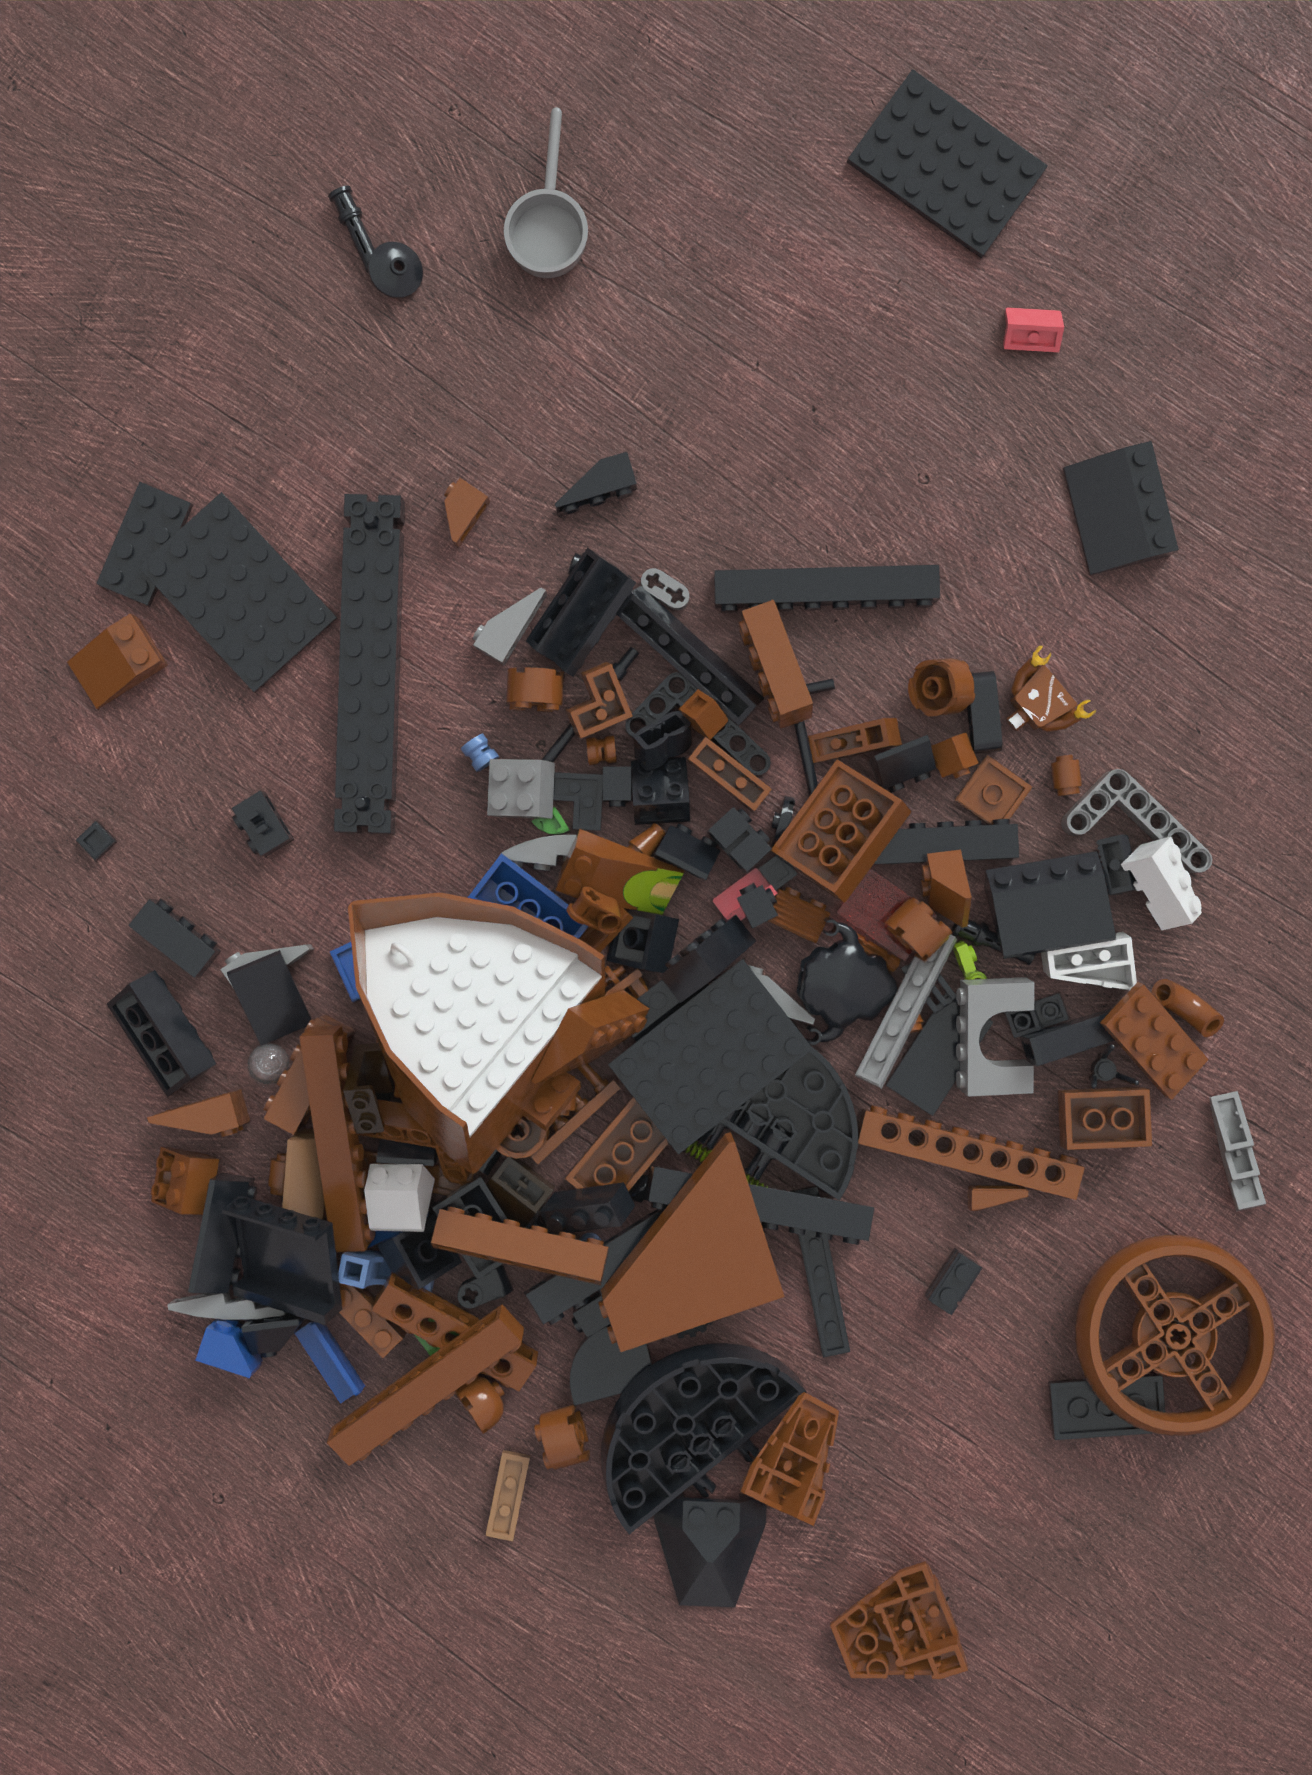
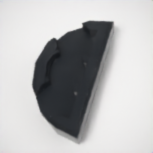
[771,795,795,848]

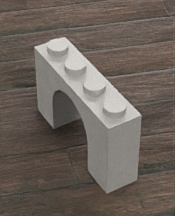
[956,977,1035,1097]

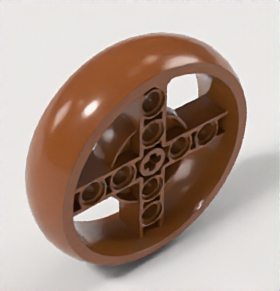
[1075,1235,1275,1436]

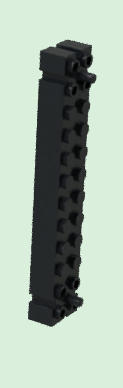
[334,494,405,834]

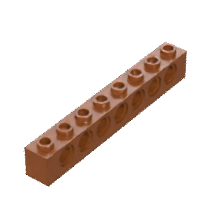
[858,1105,1085,1200]

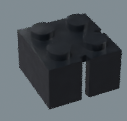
[707,807,772,873]

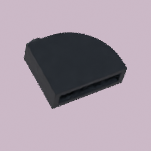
[570,1323,653,1406]

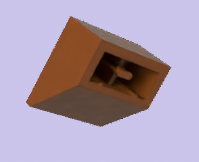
[151,1147,219,1215]

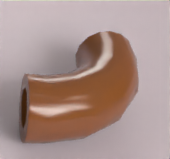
[1151,979,1224,1037]

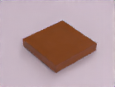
[954,755,1032,825]

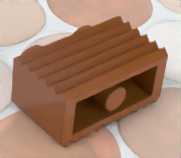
[768,886,830,943]

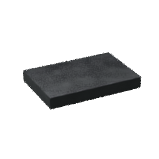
[227,950,312,1046]

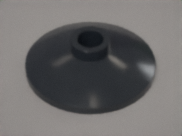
[368,242,423,298]

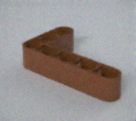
[358,1099,470,1184]

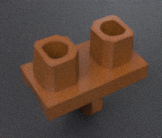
[605,965,648,999]

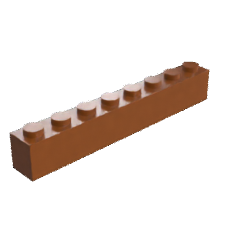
[299,1025,375,1252]
[327,1304,524,1466]

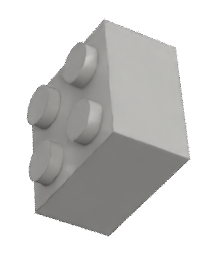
[487,759,555,819]

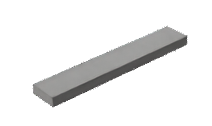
[855,935,957,1089]

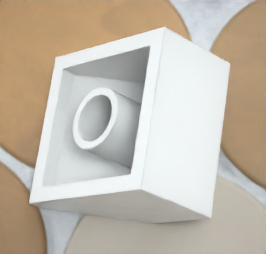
[364,1164,435,1232]

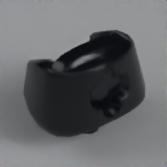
[629,1175,648,1202]

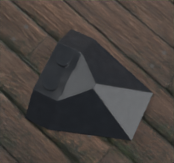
[654,1492,767,1607]

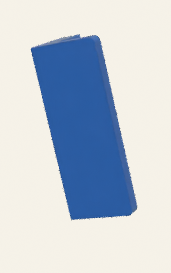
[295,1321,365,1404]

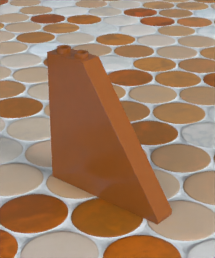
[598,1132,784,1352]

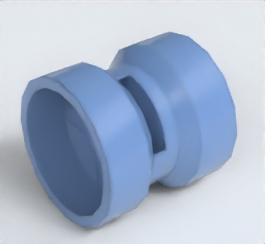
[461,733,499,772]

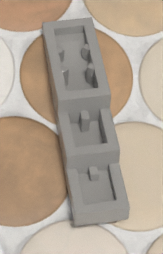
[1209,1091,1266,1212]
[167,1292,286,1320]

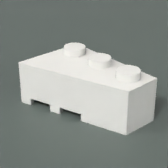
[1121,836,1202,930]
[1041,932,1137,991]

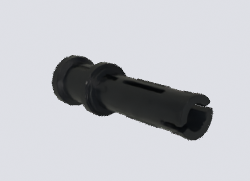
[328,185,375,273]
[951,920,1035,965]

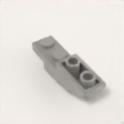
[500,835,576,871]

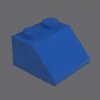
[195,1319,263,1378]

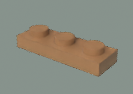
[485,1450,530,1541]

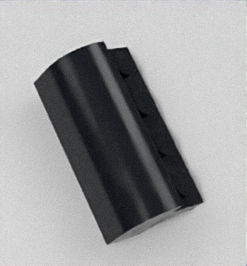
[526,547,636,677]

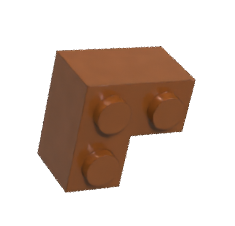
[565,662,633,738]

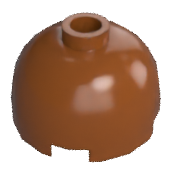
[455,1375,505,1434]

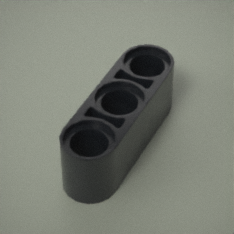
[967,671,1002,754]

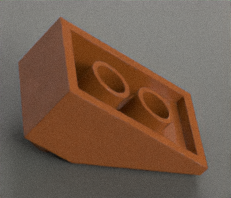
[67,613,168,709]
[147,1089,250,1137]

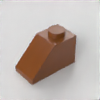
[444,478,490,548]

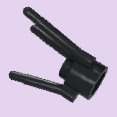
[1089,1044,1139,1089]

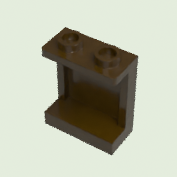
[343,1043,395,1134]

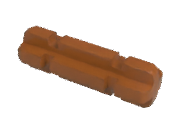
[857,933,901,972]

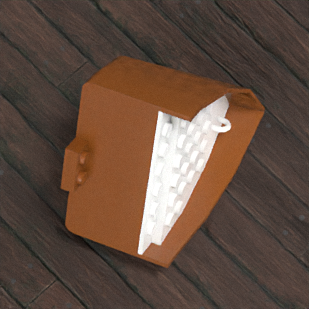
[348,892,606,1174]

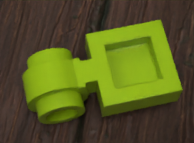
[952,940,987,980]

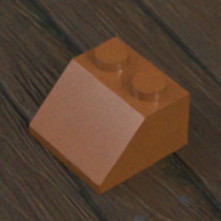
[920,849,971,927]

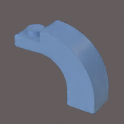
[338,1250,434,1292]

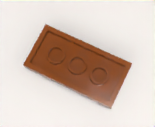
[1100,982,1209,1100]

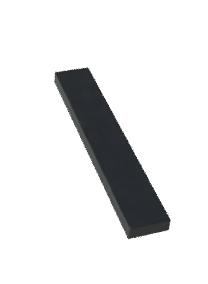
[790,1186,850,1358]

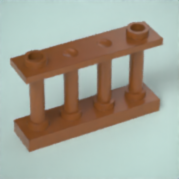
[515,1064,621,1165]

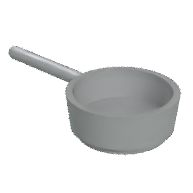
[504,107,588,278]

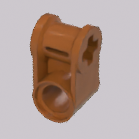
[566,886,623,934]

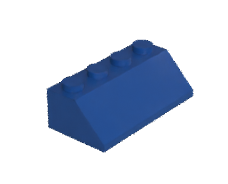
[467,853,588,939]

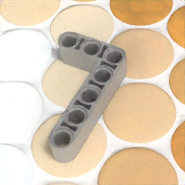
[1061,769,1212,873]

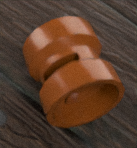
[586,735,617,765]

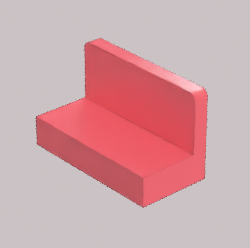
[1003,308,1064,352]
[713,868,778,921]

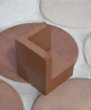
[679,689,728,740]

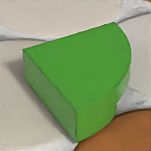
[532,807,570,835]

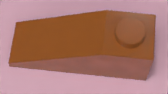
[808,718,902,763]

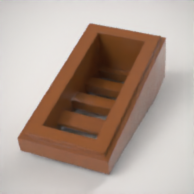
[968,1185,1028,1211]

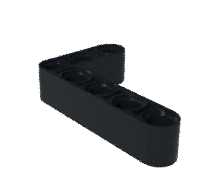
[625,672,771,777]

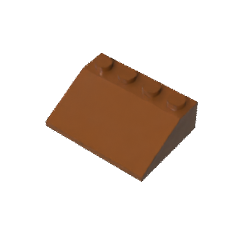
[771,759,911,903]
[531,990,650,1084]

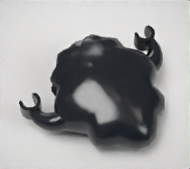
[796,917,898,1045]

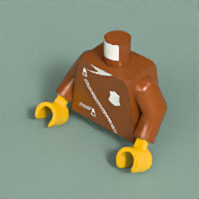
[1006,646,1096,732]

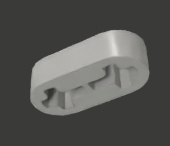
[641,568,689,610]

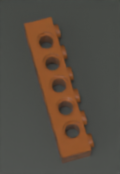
[371,1272,538,1391]

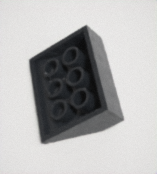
[1063,441,1179,576]
[984,851,1116,959]

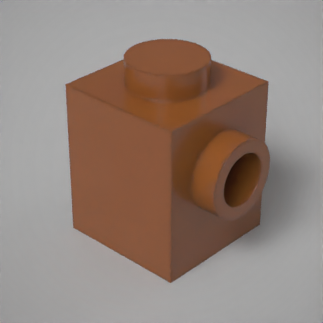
[931,733,979,779]

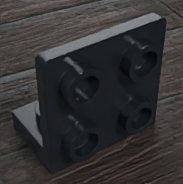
[631,757,690,825]

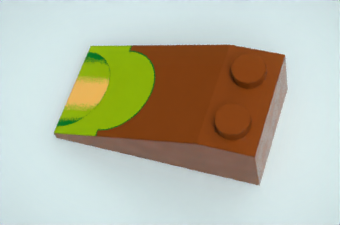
[555,829,684,915]

